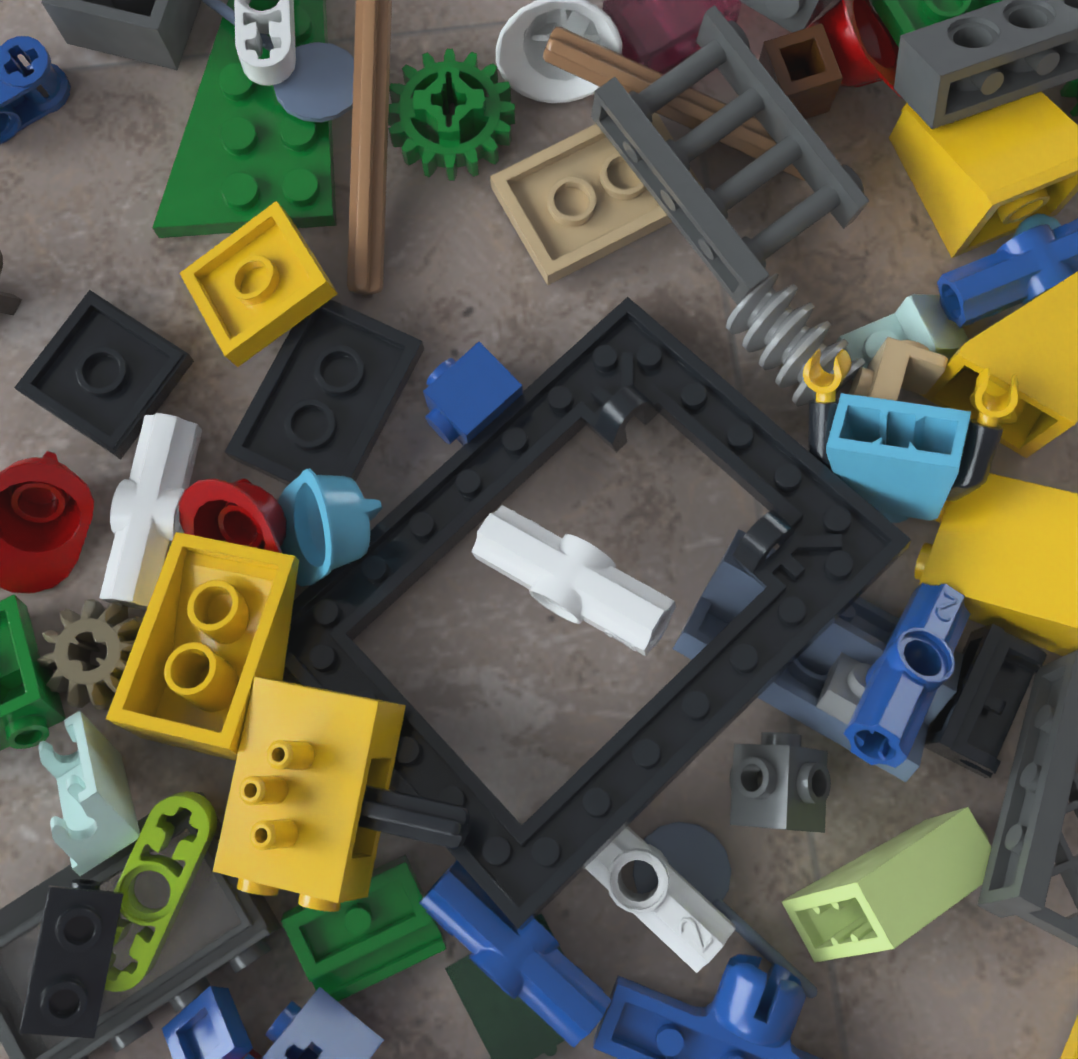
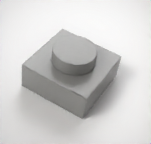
[816,652,872,725]

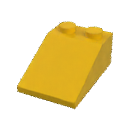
[106,532,299,761]

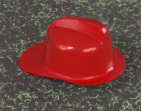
[808,0,903,99]
[0,451,94,594]
[179,478,287,553]

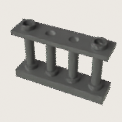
[591,5,869,305]

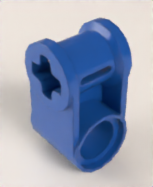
[0,36,71,144]

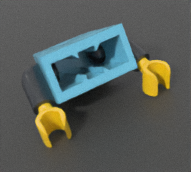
[803,349,1018,523]

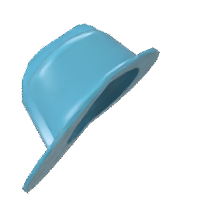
[278,468,383,587]

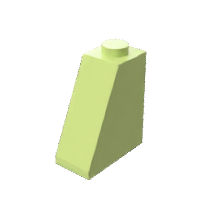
[781,807,992,963]

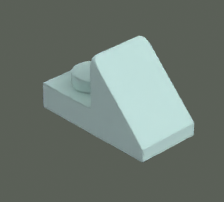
[836,294,969,381]

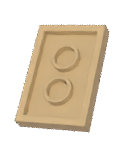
[490,113,704,286]

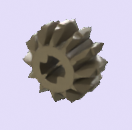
[37,599,143,711]

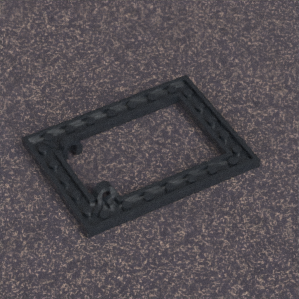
[285,297,911,930]

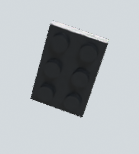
[225,299,424,485]

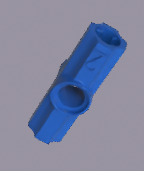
[937,218,1078,328]
[843,583,971,768]
[419,860,612,1048]

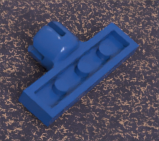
[593,954,822,1059]

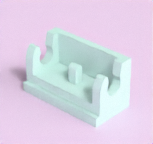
[38,710,140,876]

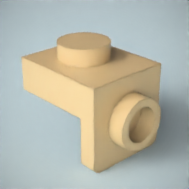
[849,337,948,401]

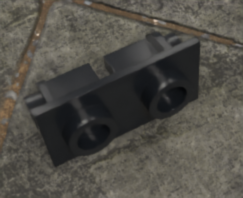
[19,879,123,1038]

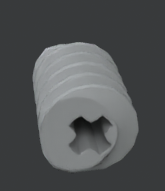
[726,273,865,407]

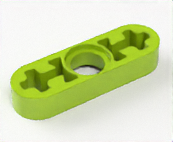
[104,791,217,992]

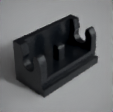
[924,623,1047,778]

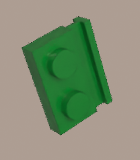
[281,854,447,1002]

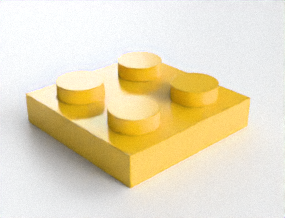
[180,201,338,367]

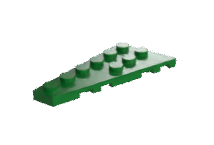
[152,0,337,238]

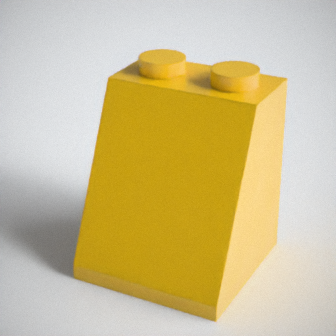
[889,91,1078,258]
[919,271,1078,458]
[914,473,1078,656]

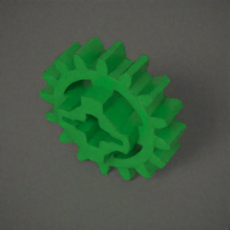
[388,48,515,181]

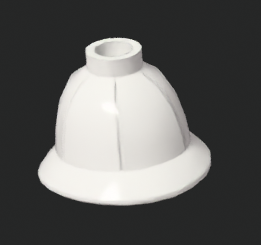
[496,0,623,103]

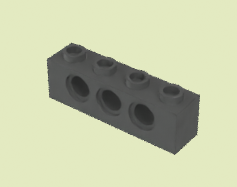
[894,0,1078,129]

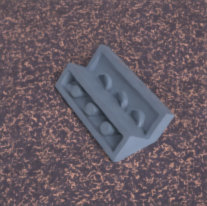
[673,529,963,782]

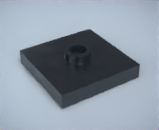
[14,290,194,460]

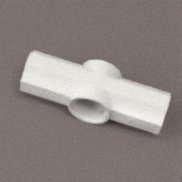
[100,413,202,610]
[471,505,676,656]
[585,826,736,973]

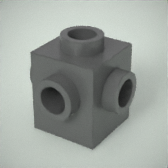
[730,732,831,833]

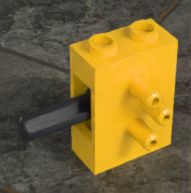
[212,677,471,912]

